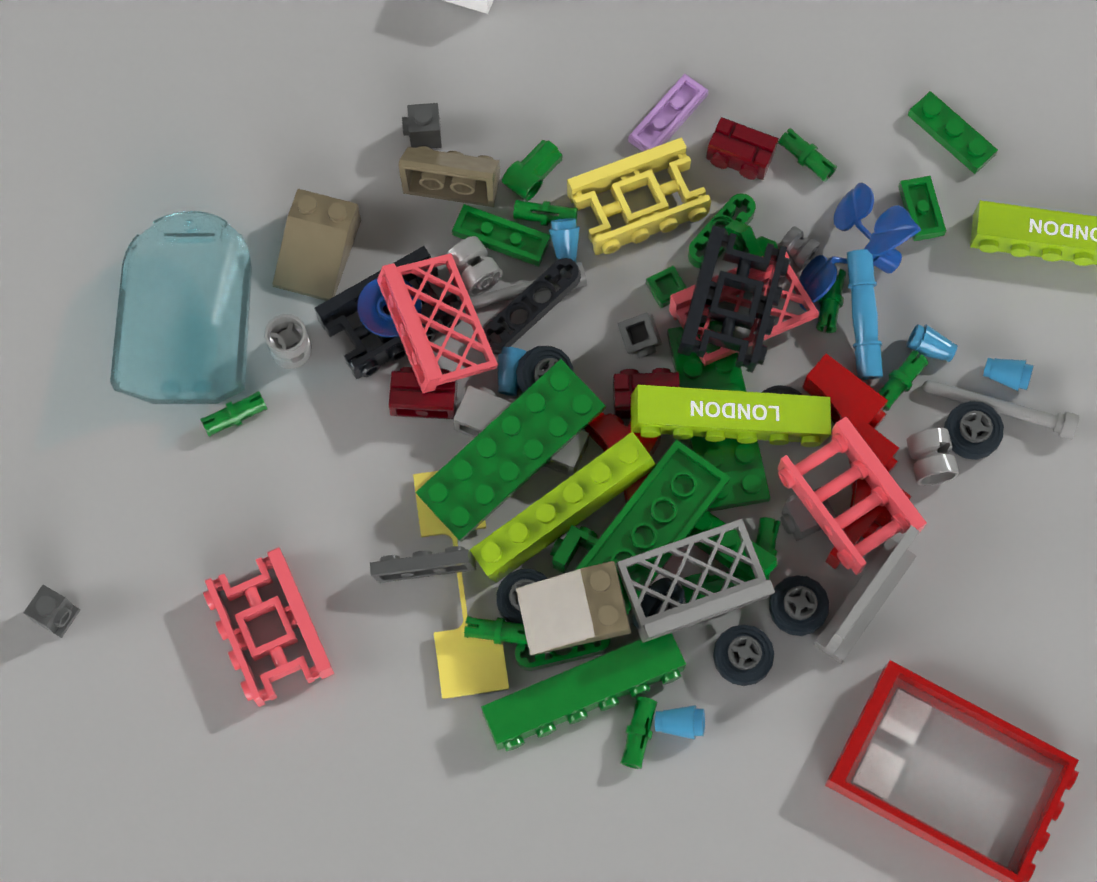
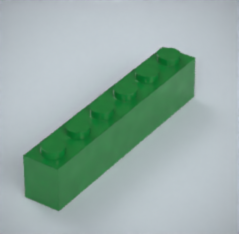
[481,633,686,751]

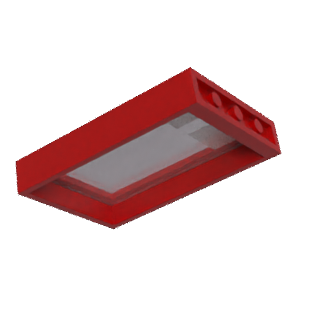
[825,660,1079,882]

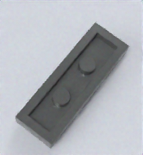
[370,546,476,583]

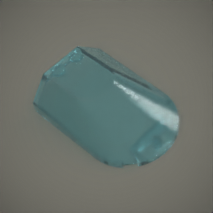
[110,211,252,404]

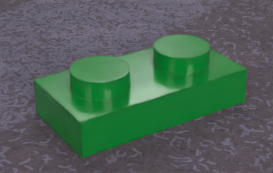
[898,176,947,241]

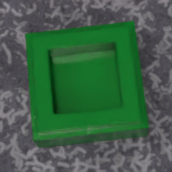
[646,265,687,308]

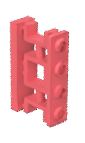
[203,547,335,707]

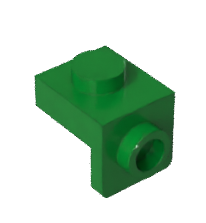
[725,220,778,257]
[550,525,598,573]

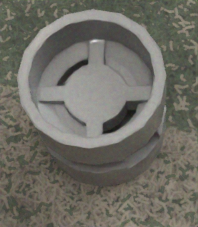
[447,236,503,296]
[264,314,312,369]
[906,428,959,486]

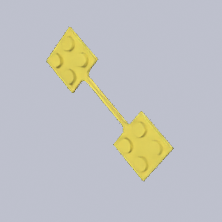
[413,471,509,699]

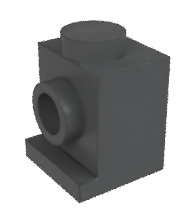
[23,584,80,638]

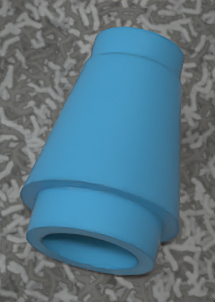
[549,218,580,262]
[907,324,958,362]
[498,347,527,396]
[983,358,1034,391]
[655,705,705,740]

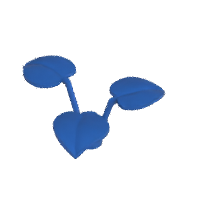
[799,183,921,311]

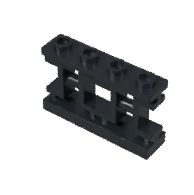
[677,225,790,373]
[314,246,464,379]

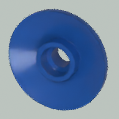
[357,278,422,337]

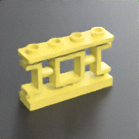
[567,137,711,255]

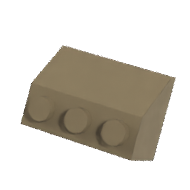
[398,146,500,207]

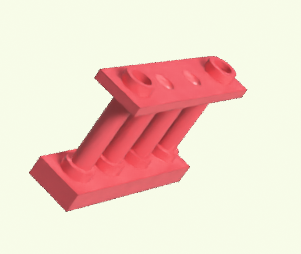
[777,417,927,575]

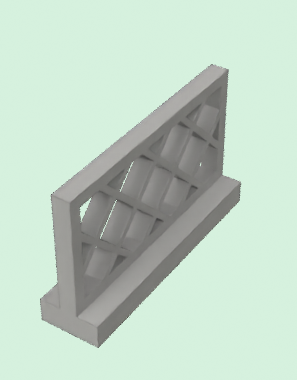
[616,519,775,643]
[814,525,920,664]

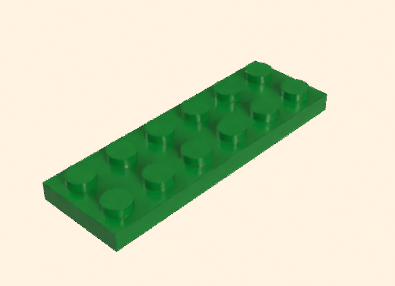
[667,321,771,512]
[415,359,606,542]
[575,439,731,615]

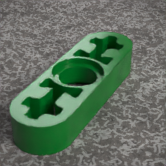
[688,193,756,269]
[515,638,611,671]

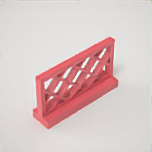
[669,252,819,366]
[377,253,498,393]

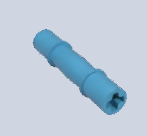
[847,249,883,380]

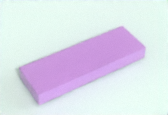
[628,73,709,152]

